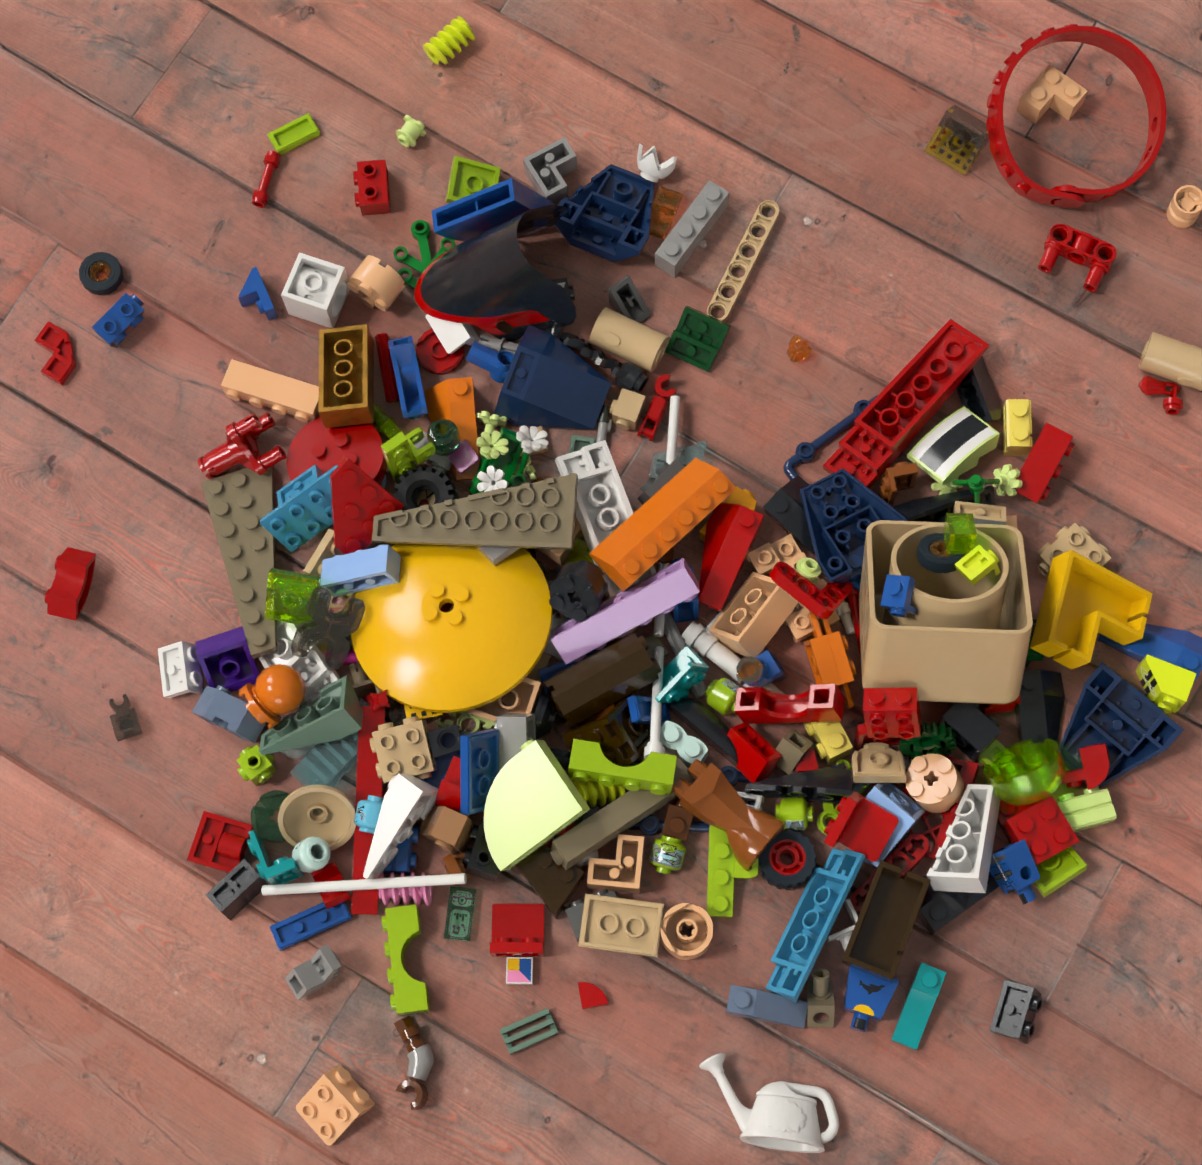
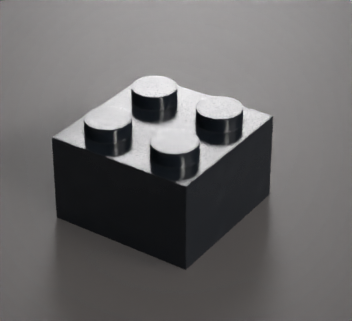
[938,702,1002,762]

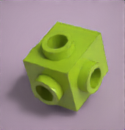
[236,745,277,786]

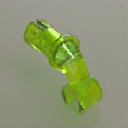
[374,404,401,439]

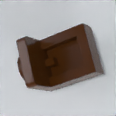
[661,799,693,841]

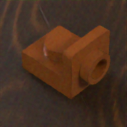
[442,852,474,886]

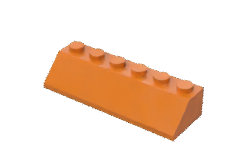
[589,457,737,592]

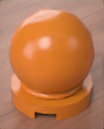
[239,664,306,729]

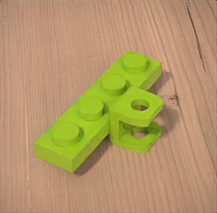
[381,427,436,484]
[707,825,758,917]

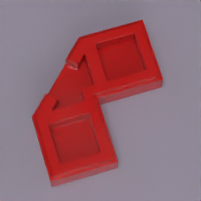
[35,321,76,386]

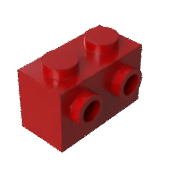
[353,159,391,216]

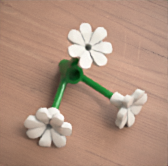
[477,425,548,492]

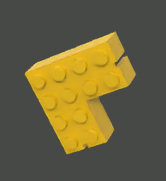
[1030,550,1153,670]

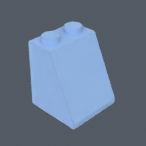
[864,783,925,867]

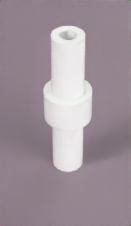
[835,601,855,635]

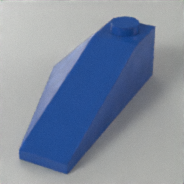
[1097,621,1202,683]

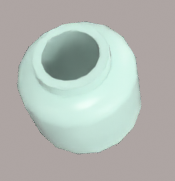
[292,836,331,873]

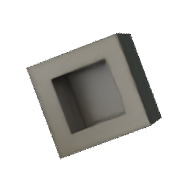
[776,728,813,775]

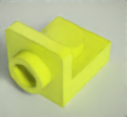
[955,545,1000,586]

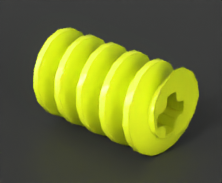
[423,16,475,65]
[570,778,625,808]

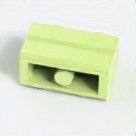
[1056,786,1117,832]

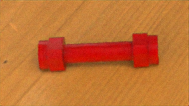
[251,150,281,208]

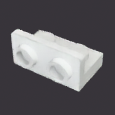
[158,641,203,698]

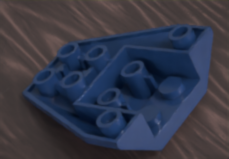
[494,325,612,429]
[800,469,907,583]

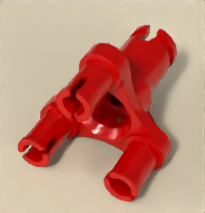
[198,412,287,479]

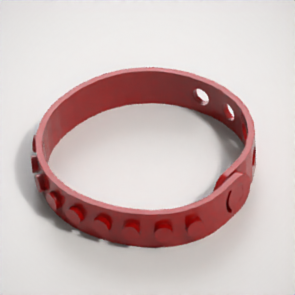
[986,24,1167,208]

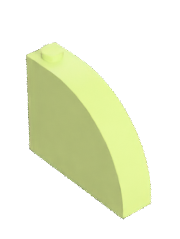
[484,739,590,871]

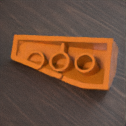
[426,377,480,481]

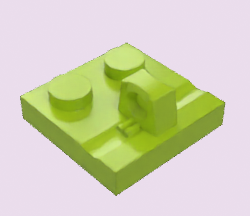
[445,156,501,203]
[1033,847,1087,898]

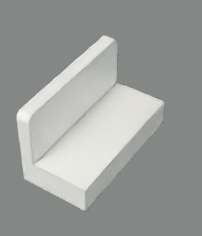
[426,314,480,354]

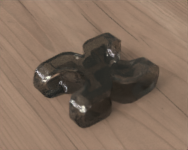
[291,586,365,669]

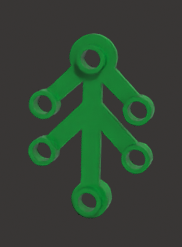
[393,220,456,289]

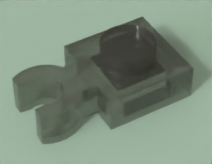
[109,694,143,742]

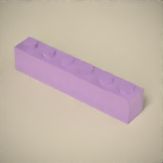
[550,558,700,664]

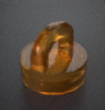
[786,335,812,362]

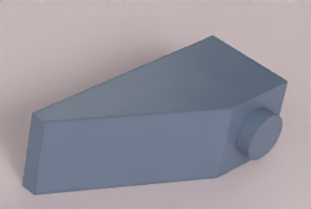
[726,985,808,1029]

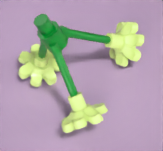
[469,411,537,494]
[931,464,1022,504]

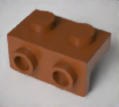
[879,462,918,506]

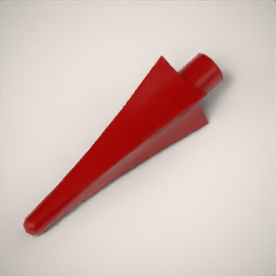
[361,689,390,711]

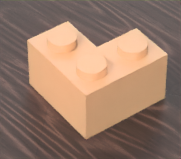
[1016,64,1088,124]
[587,834,644,893]

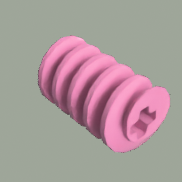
[379,872,433,906]

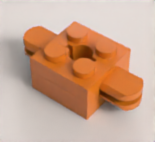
[803,612,856,709]

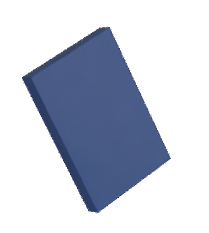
[460,729,499,815]

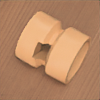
[1166,185,1202,228]

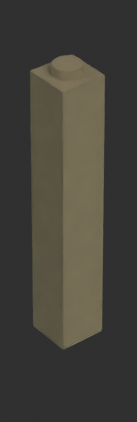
[550,758,695,870]

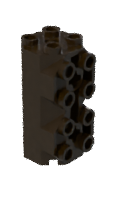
[543,633,662,728]

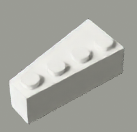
[927,784,1000,893]

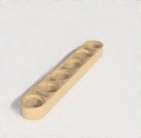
[707,200,779,322]

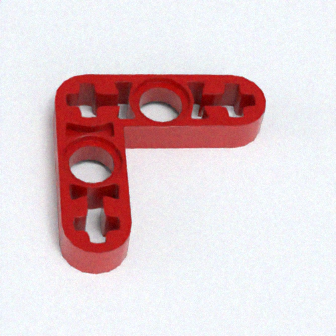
[769,562,853,619]

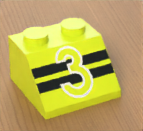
[1135,654,1197,714]

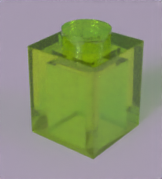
[943,513,977,554]

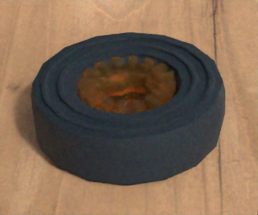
[79,252,123,295]
[917,533,965,573]

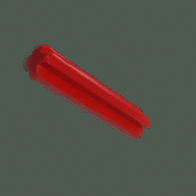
[375,333,399,403]

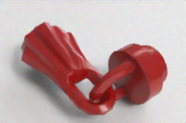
[1138,376,1183,415]

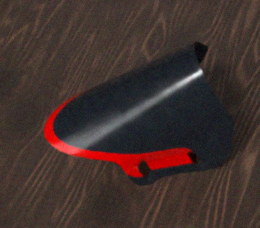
[414,205,576,341]

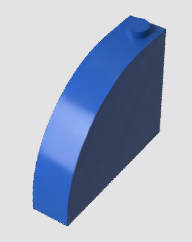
[432,178,555,242]

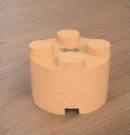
[346,255,405,311]
[905,754,964,813]
[660,903,713,960]

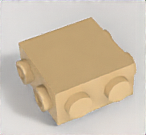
[1036,523,1112,577]
[370,716,438,783]

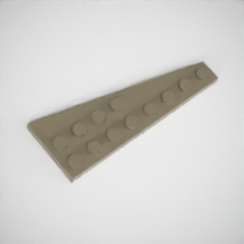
[201,466,277,659]
[372,473,578,550]

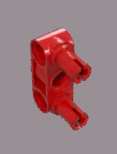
[1038,223,1117,292]

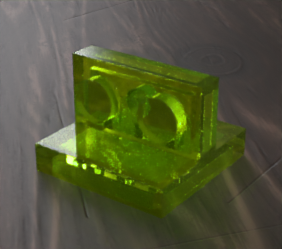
[264,568,325,627]

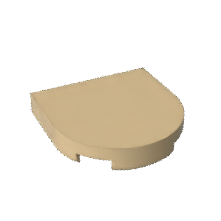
[852,742,906,783]

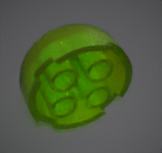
[983,738,1065,805]

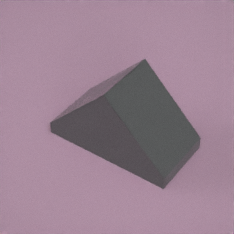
[608,275,651,323]

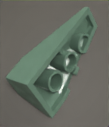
[259,675,363,755]

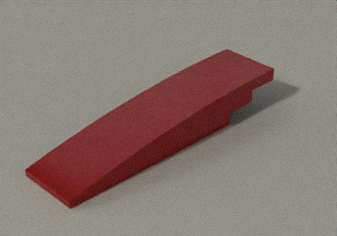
[823,319,989,488]

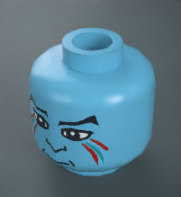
[354,795,384,834]

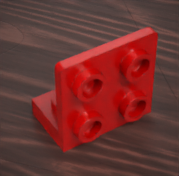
[490,904,544,957]

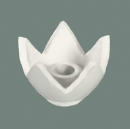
[637,143,677,183]

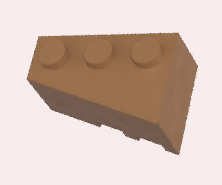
[419,806,474,856]

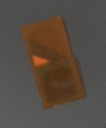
[649,186,683,240]

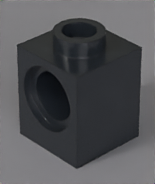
[427,724,467,760]

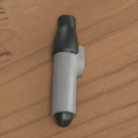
[596,405,612,443]

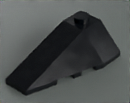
[763,475,816,558]
[893,485,995,523]
[1014,669,1065,779]
[744,764,852,805]
[917,871,999,935]

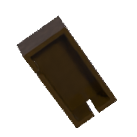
[842,860,931,983]

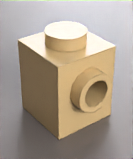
[609,388,646,431]

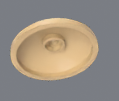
[278,785,356,851]

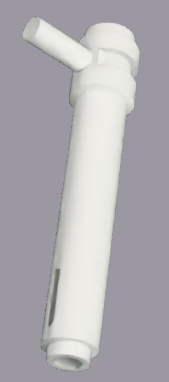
[681,610,786,695]

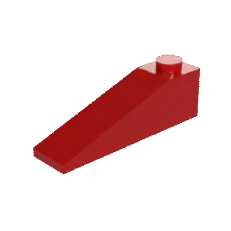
[698,503,764,612]

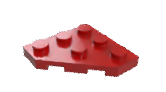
[330,457,404,554]

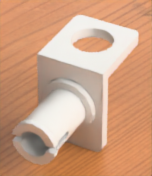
[826,899,858,951]

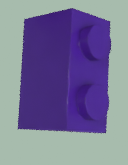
[195,626,260,692]

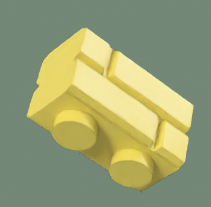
[1002,399,1032,456]

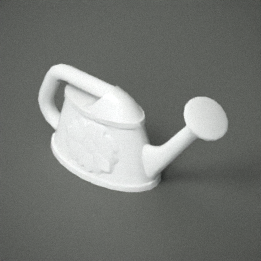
[699,1053,839,1153]

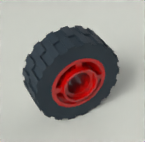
[758,829,816,890]

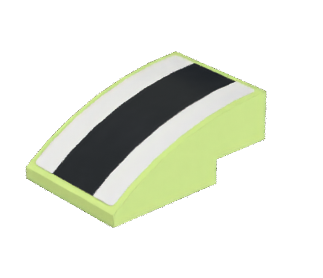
[907,406,1000,485]

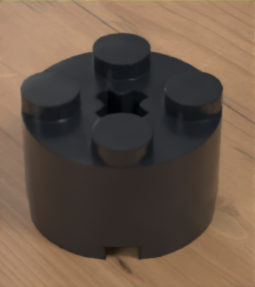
[549,560,608,622]

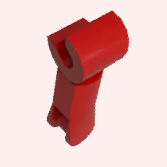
[637,374,677,442]

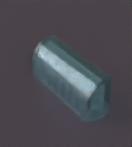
[289,699,387,787]

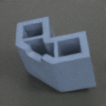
[192,685,266,744]

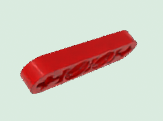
[850,833,930,914]

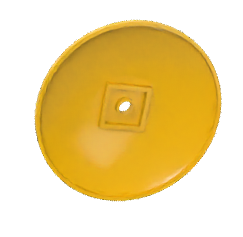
[350,543,553,713]

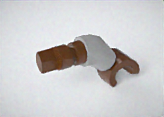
[394,1016,434,1110]

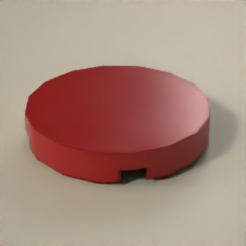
[416,328,465,375]

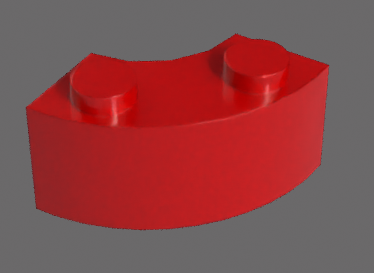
[45,547,96,621]

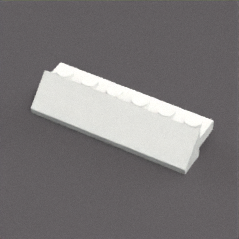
[555,440,656,599]

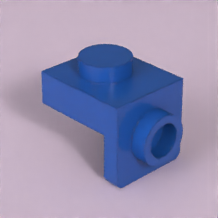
[880,574,917,617]

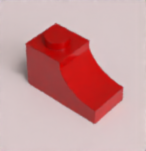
[727,722,782,783]

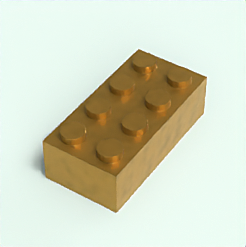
[318,324,374,428]

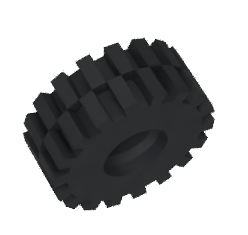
[392,466,459,511]

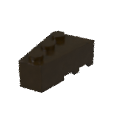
[515,844,585,919]

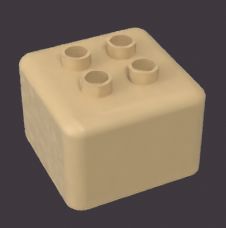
[859,520,1033,704]

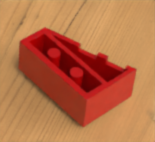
[1015,422,1075,504]

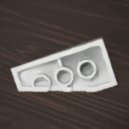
[363,774,439,879]

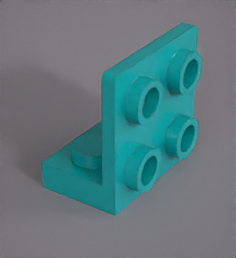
[655,646,710,703]
[247,830,304,885]

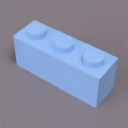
[320,545,401,597]

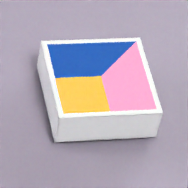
[506,957,533,985]

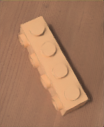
[221,359,319,423]

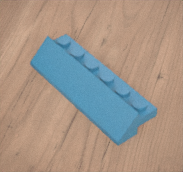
[765,848,866,1003]

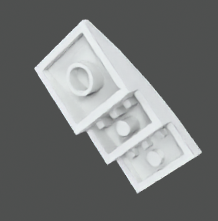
[258,613,341,709]

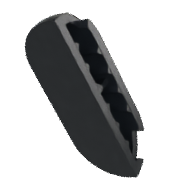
[956,356,1002,423]
[667,697,738,767]

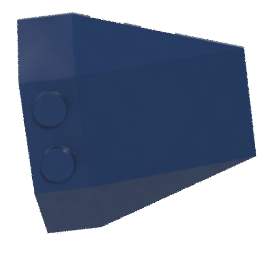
[555,164,654,262]
[1055,662,1184,788]

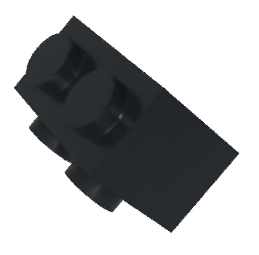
[462,818,499,882]

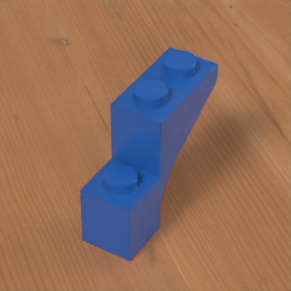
[388,336,428,419]

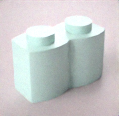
[660,721,708,768]

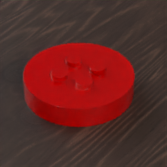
[286,417,388,485]

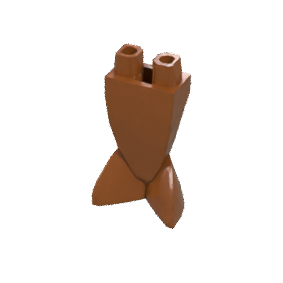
[672,759,786,871]

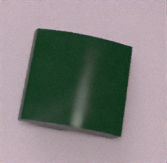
[665,306,731,372]

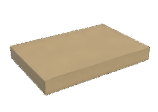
[578,894,664,957]

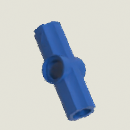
[466,341,514,383]

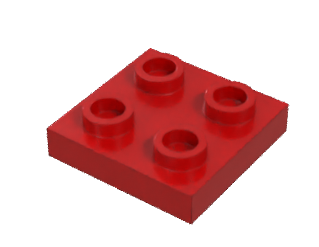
[187,811,254,873]

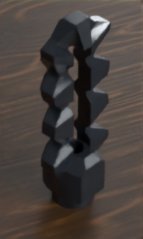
[560,332,649,393]

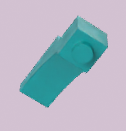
[891,963,946,1050]

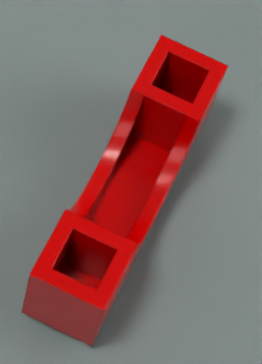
[734,684,845,724]

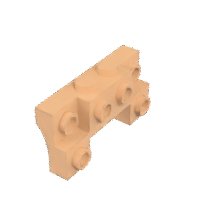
[747,534,840,643]

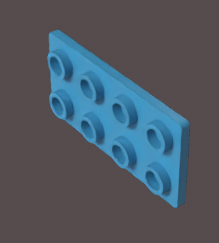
[260,464,338,552]

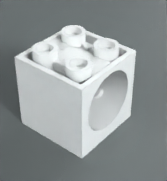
[281,252,350,328]

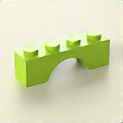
[567,739,677,795]
[382,904,431,1016]

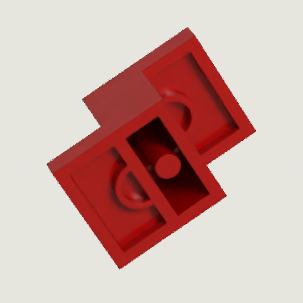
[997,779,1079,866]

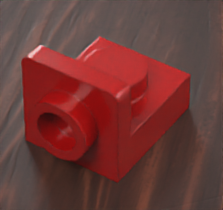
[311,862,351,909]

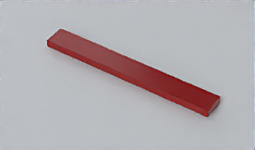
[351,706,385,915]

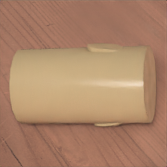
[589,307,669,372]
[1138,332,1202,391]

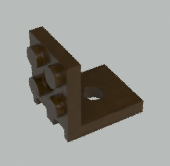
[562,691,651,767]

